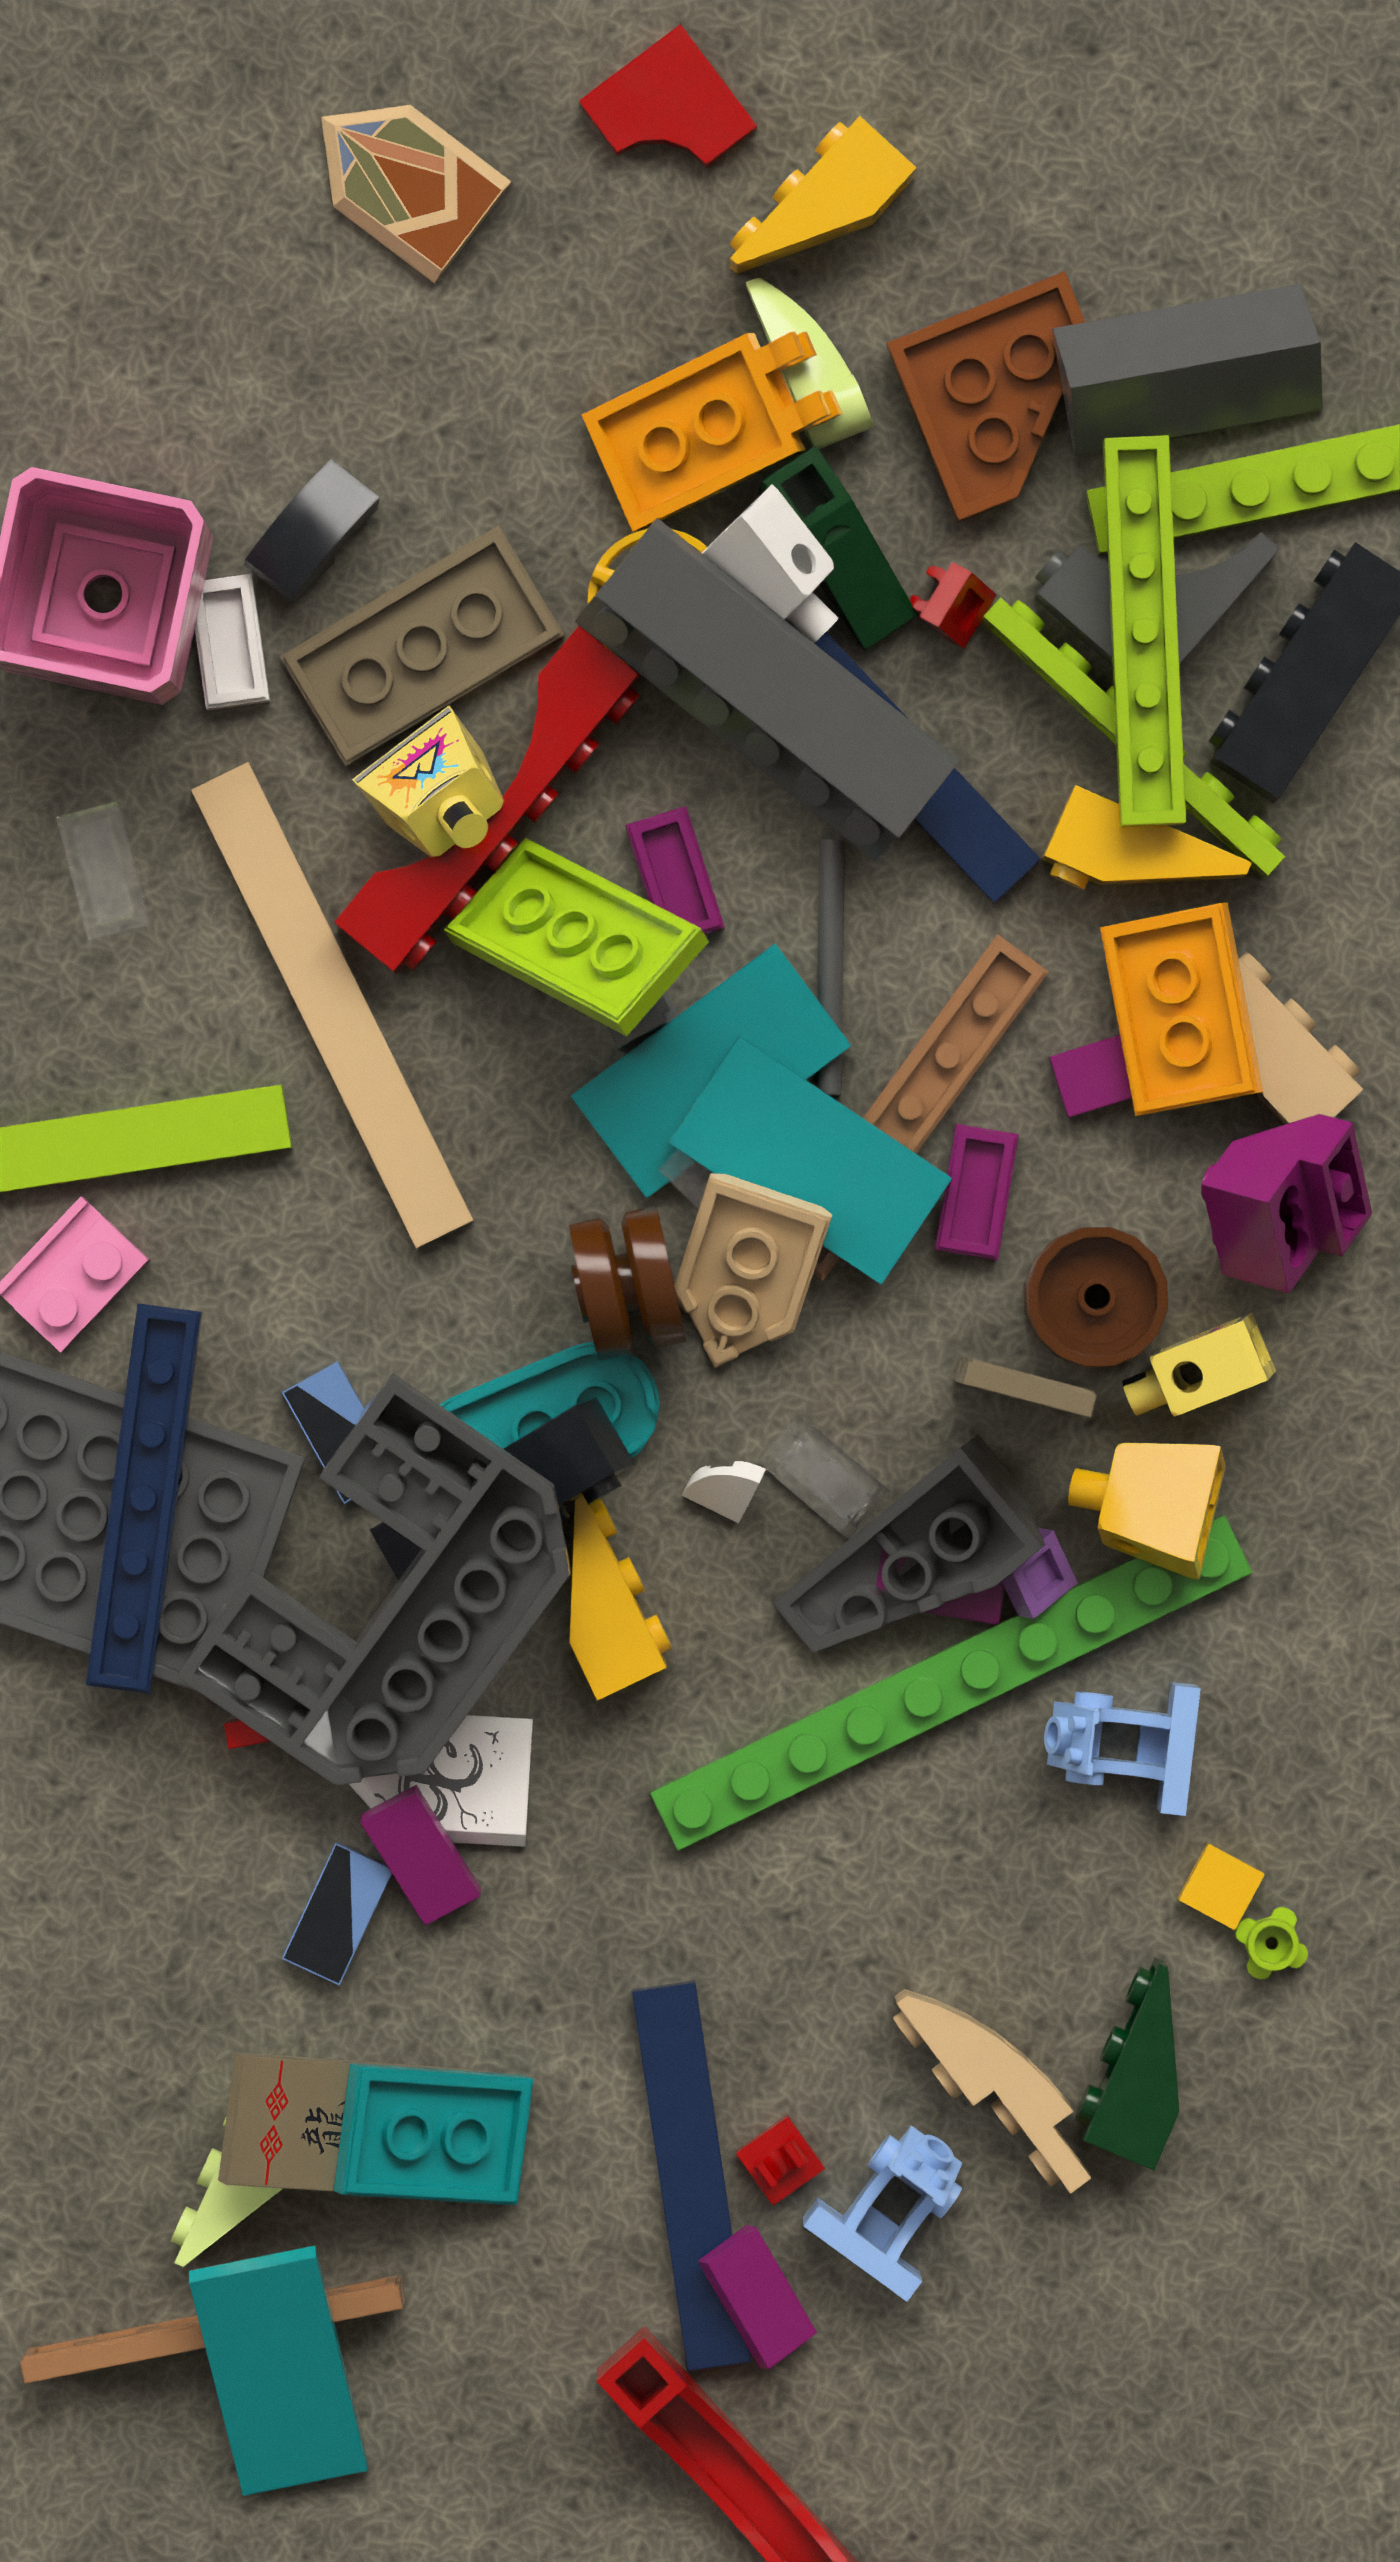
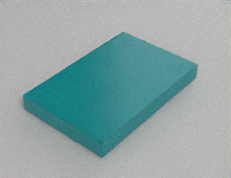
[333,2063,534,2205]

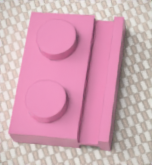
[0,1196,150,1353]

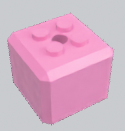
[0,467,214,705]

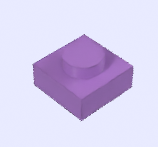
[1002,1528,1078,1619]

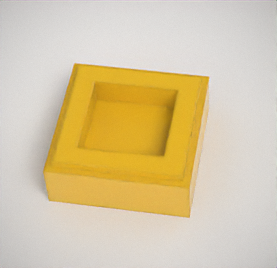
[1177,1842,1265,1930]

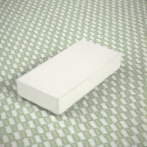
[195,574,270,711]

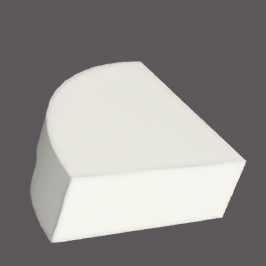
[682,1461,766,1523]

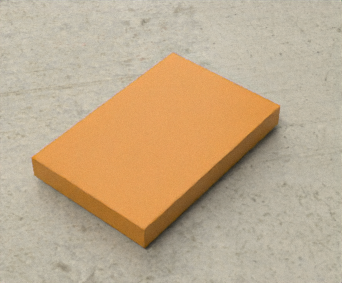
[1100,902,1263,1116]

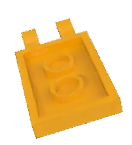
[582,332,843,532]

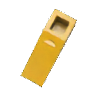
[729,116,917,274]
[569,1496,673,1701]

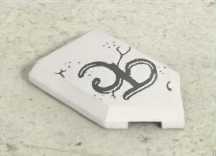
[349,1715,533,1847]

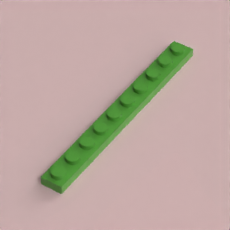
[650,1515,1253,1851]

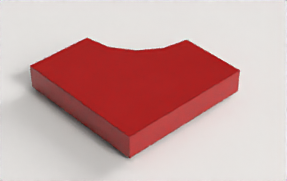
[579,24,757,168]

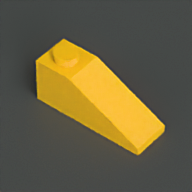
[1041,785,1252,890]

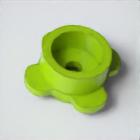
[1235,1907,1308,1979]

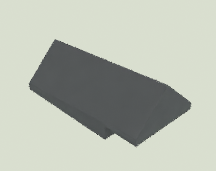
[1052,284,1323,456]

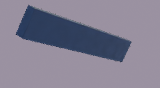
[784,619,1041,904]
[86,1303,203,1694]
[632,1980,751,2371]

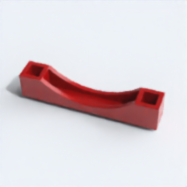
[334,625,640,974]
[596,2326,859,2562]

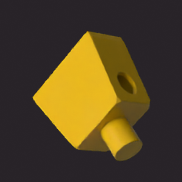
[1068,1443,1226,1580]

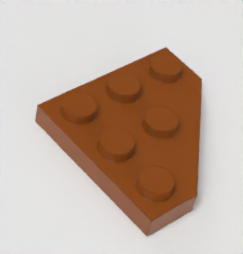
[886,271,1085,523]

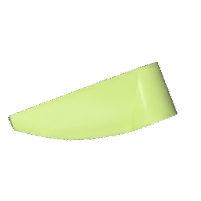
[746,278,873,449]

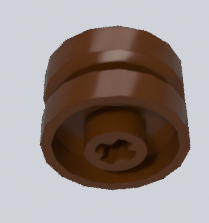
[569,1206,687,1361]
[1024,1227,1168,1367]

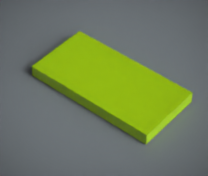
[444,838,709,1037]

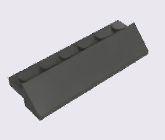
[575,518,959,861]

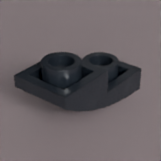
[244,459,380,604]

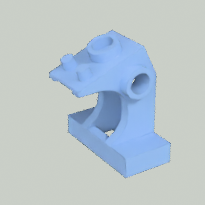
[1044,1682,1201,1816]
[803,2125,962,2302]

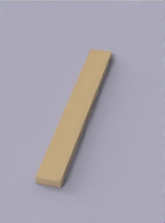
[191,762,474,1248]

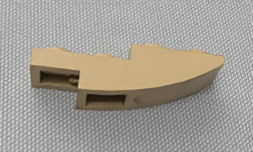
[893,1989,1091,2193]

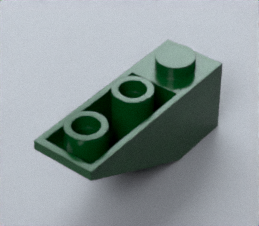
[758,446,918,651]
[1075,1957,1180,2171]

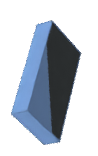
[282,1361,365,1504]
[282,1841,392,1986]

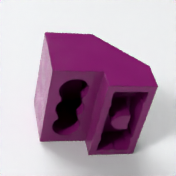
[1201,1114,1372,1293]

